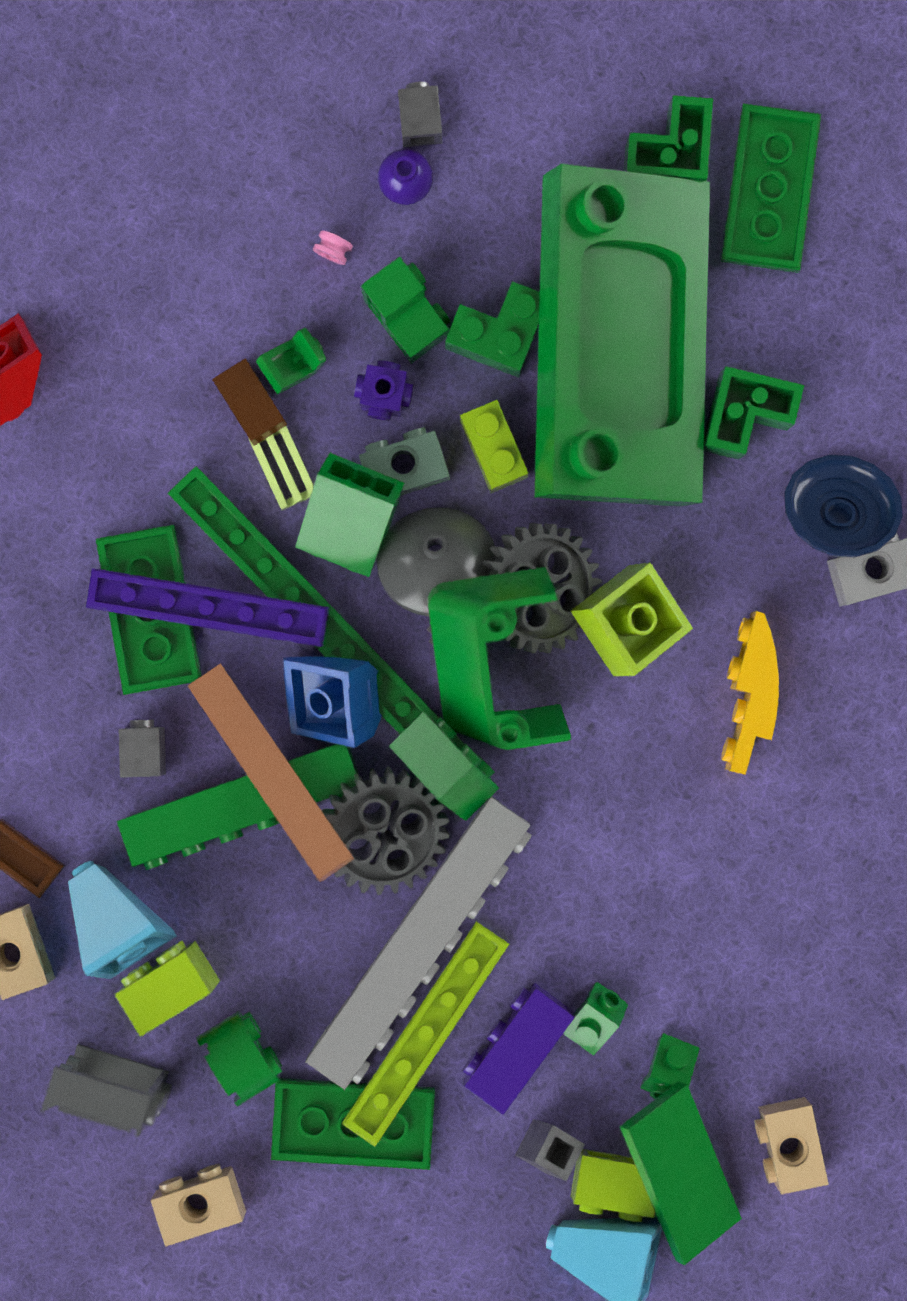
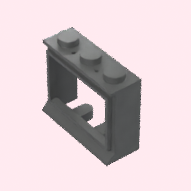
[40,1044,172,1137]

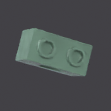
[359,427,450,496]

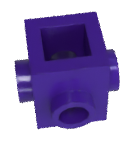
[354,360,414,421]

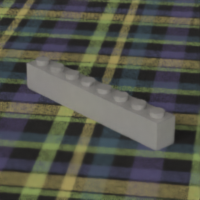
[305,796,532,1090]

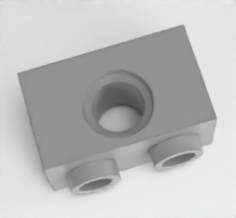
[827,533,907,607]

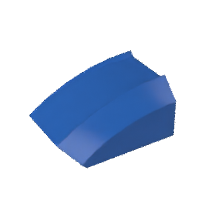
[283,656,382,748]

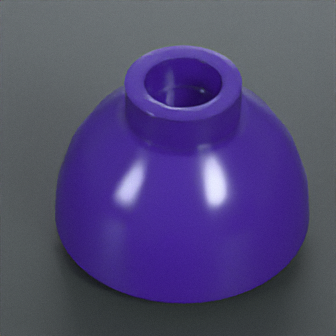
[378,149,433,205]

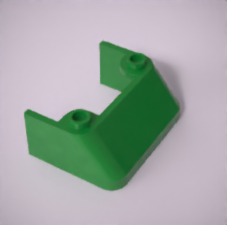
[427,567,571,750]

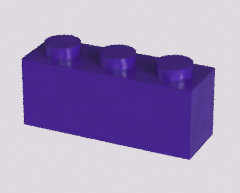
[462,983,575,1115]

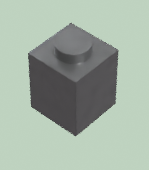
[398,82,442,147]
[119,720,166,777]
[515,1119,585,1181]

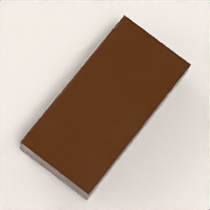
[212,358,288,446]
[0,818,65,898]

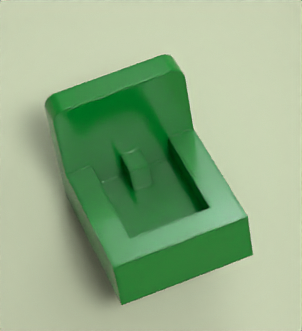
[256,327,326,395]
[563,982,628,1056]
[640,1033,700,1099]

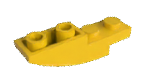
[721,611,779,775]

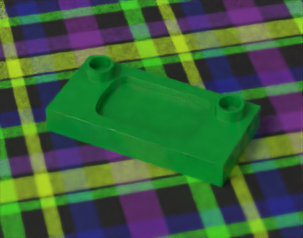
[534,163,710,506]

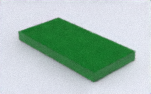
[720,103,821,273]
[96,525,202,695]
[271,1078,435,1170]
[619,1081,742,1266]

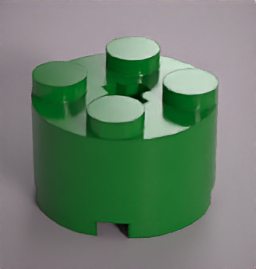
[196,1011,283,1107]

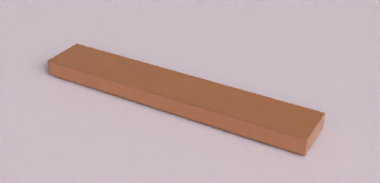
[188,663,354,882]

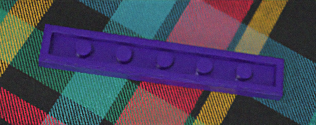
[86,568,330,647]

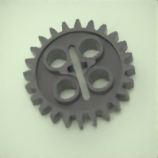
[479,523,602,653]
[322,767,449,895]

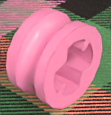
[313,230,353,265]

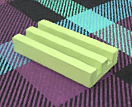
[248,426,314,511]

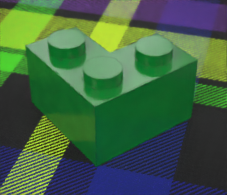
[624,95,713,181]
[360,256,451,364]
[445,281,540,378]
[704,366,804,460]
[389,712,500,821]

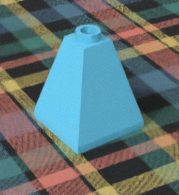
[68,861,177,979]
[546,1216,662,1301]

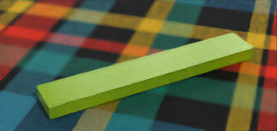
[342,921,509,1147]

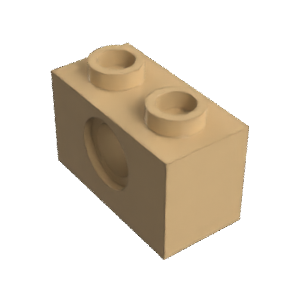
[0,904,55,1000]
[754,1097,829,1195]
[150,1164,246,1247]

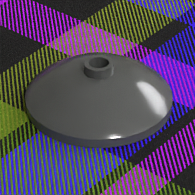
[377,507,496,616]

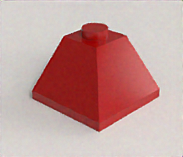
[0,313,42,426]

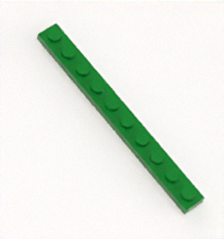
[167,466,464,748]

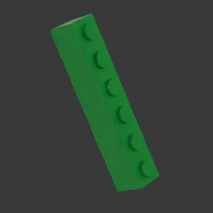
[116,744,359,870]

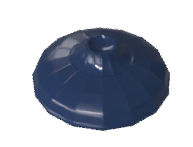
[784,455,903,558]

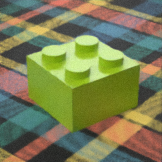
[571,562,693,676]
[115,940,220,1037]

